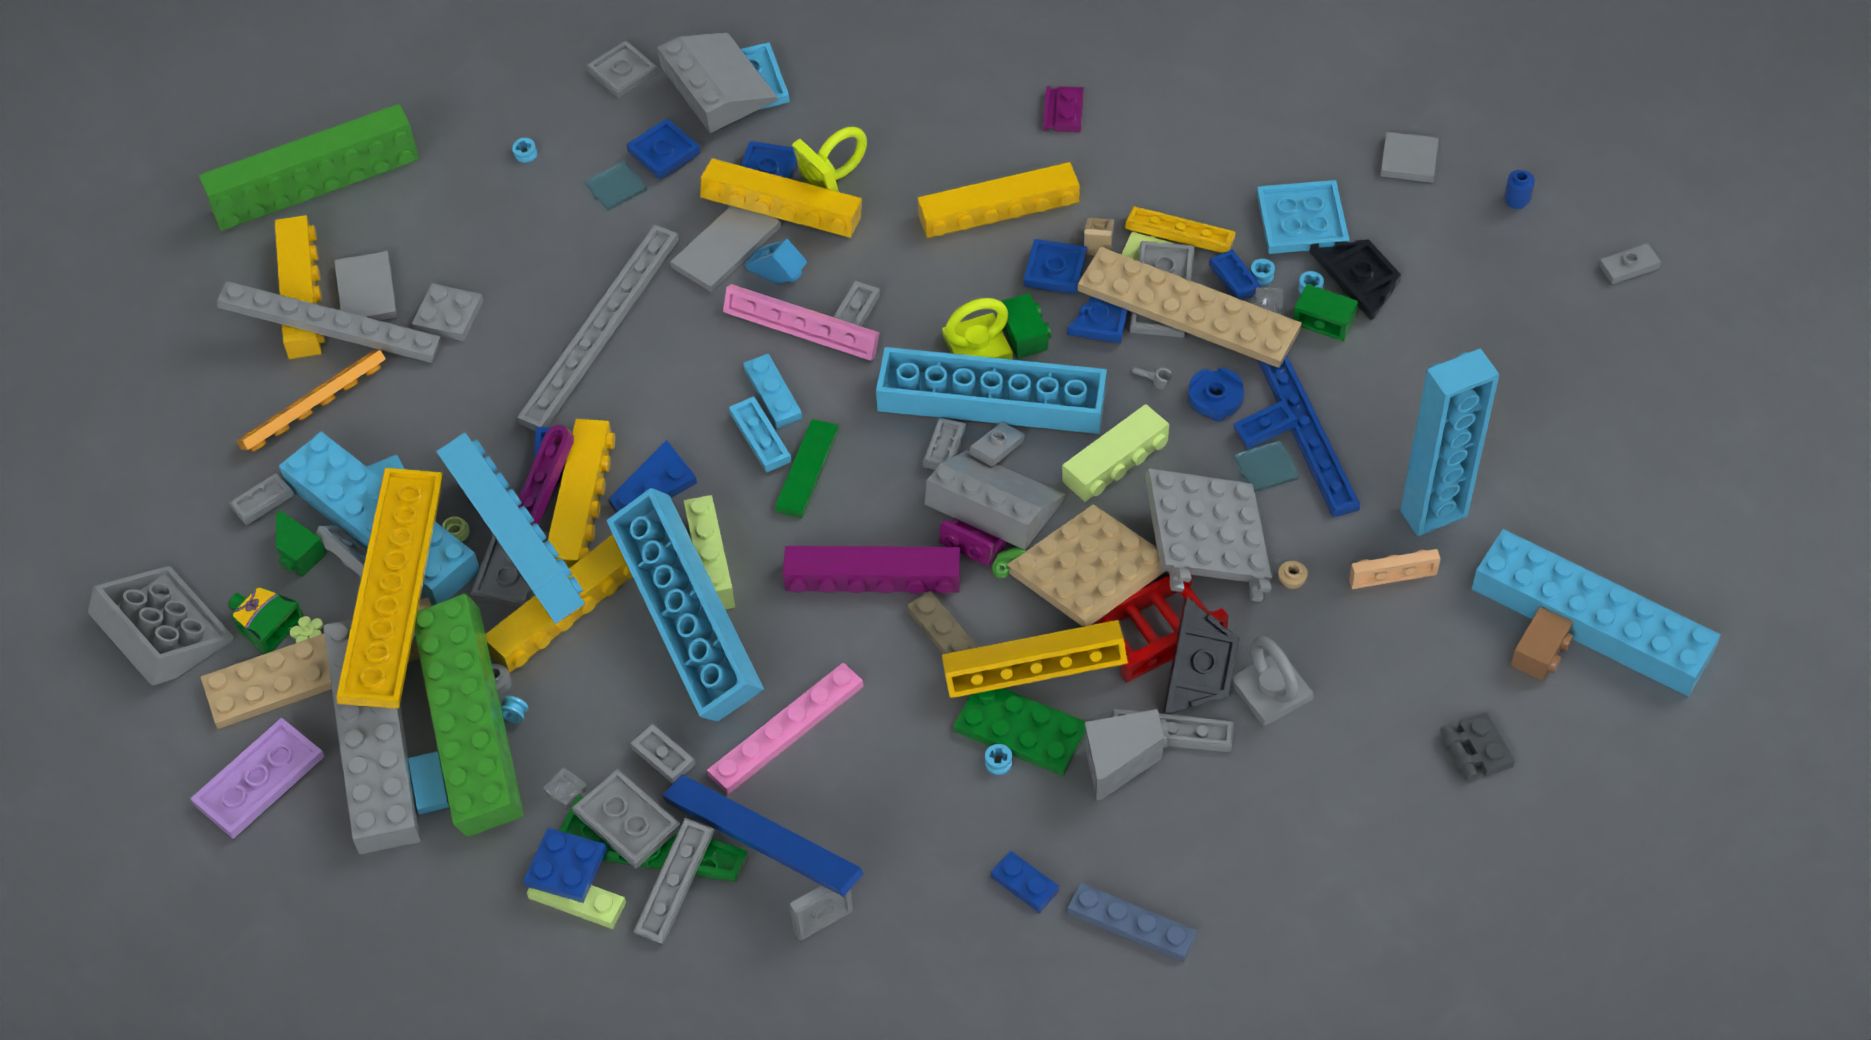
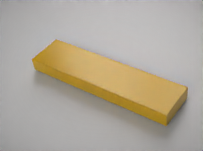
[1125,206,1236,253]

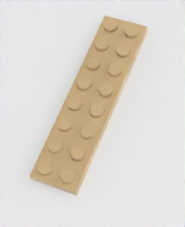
[1077,247,1302,368]
[200,597,431,729]

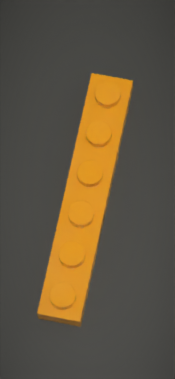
[236,350,386,452]

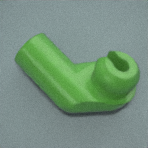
[992,547,1026,578]

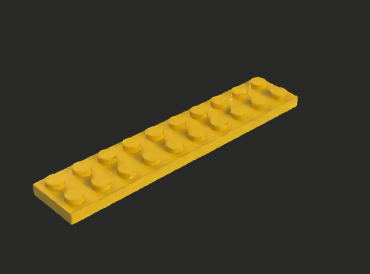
[336,468,443,709]

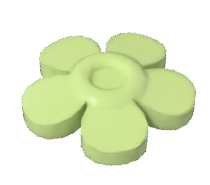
[290,616,323,643]

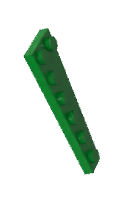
[559,796,748,882]

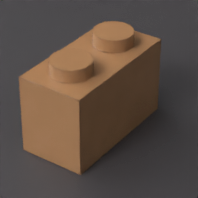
[1511,607,1574,681]

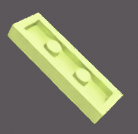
[527,885,626,929]

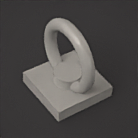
[1231,636,1314,727]

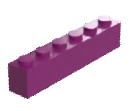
[783,546,960,594]

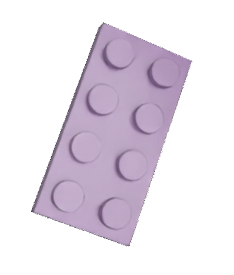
[190,718,325,839]

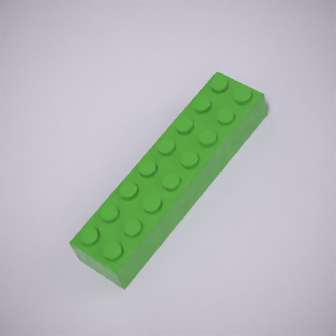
[199,103,419,231]
[414,593,524,837]

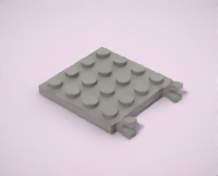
[1144,469,1272,602]

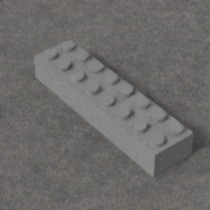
[323,619,421,855]

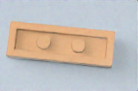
[1349,549,1441,589]

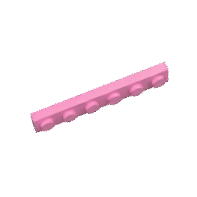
[723,284,880,361]
[707,662,864,795]

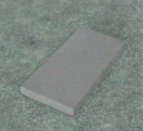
[670,206,781,293]
[1130,241,1195,338]

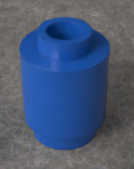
[1504,170,1535,209]

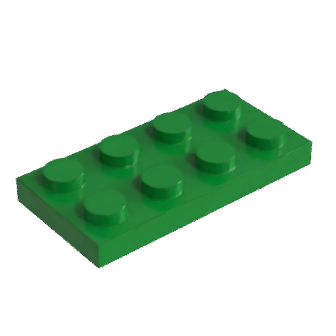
[953,688,1086,776]

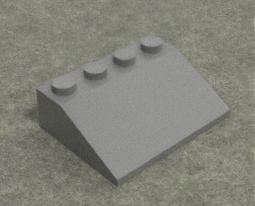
[657,33,778,133]
[924,450,1066,550]
[88,566,234,686]

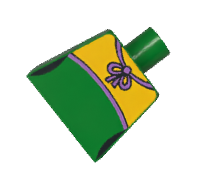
[228,587,304,654]

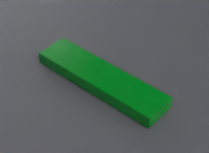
[775,419,839,519]

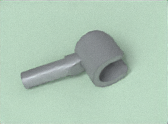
[1132,367,1172,389]

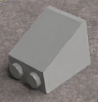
[1084,709,1169,801]

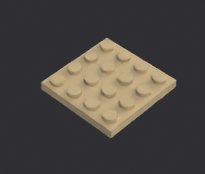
[1007,504,1165,627]

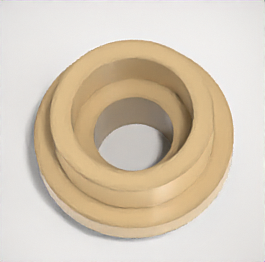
[1278,561,1308,589]

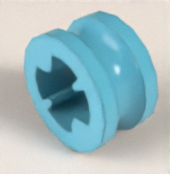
[512,138,538,163]
[1250,259,1275,286]
[1298,271,1324,294]
[501,696,528,723]
[985,744,1012,775]

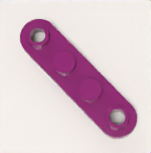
[518,425,574,526]

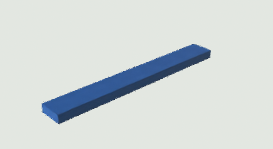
[1256,355,1360,517]
[662,774,863,897]

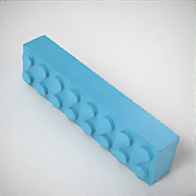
[876,347,1107,434]
[1400,348,1500,537]
[279,431,480,605]
[436,432,585,624]
[606,488,764,722]
[1472,529,1721,697]

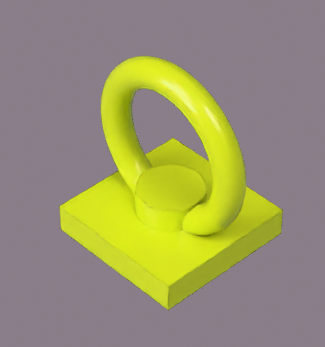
[792,127,867,192]
[942,298,1013,360]

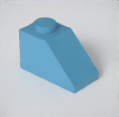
[744,238,807,285]

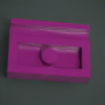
[1043,86,1084,132]

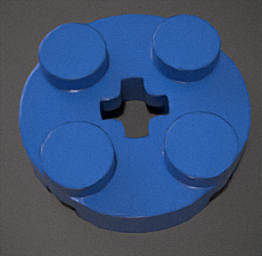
[1188,367,1244,421]

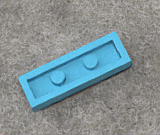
[743,354,802,429]
[729,396,791,473]

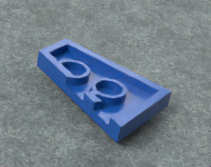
[1067,296,1128,344]
[609,440,697,513]

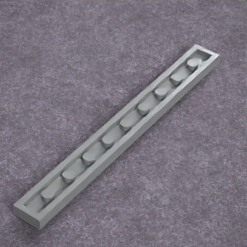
[517,225,679,431]

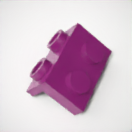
[939,518,1007,566]

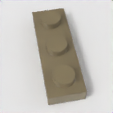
[906,591,978,654]

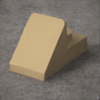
[1084,218,1114,256]

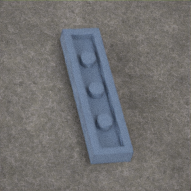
[1068,883,1197,962]

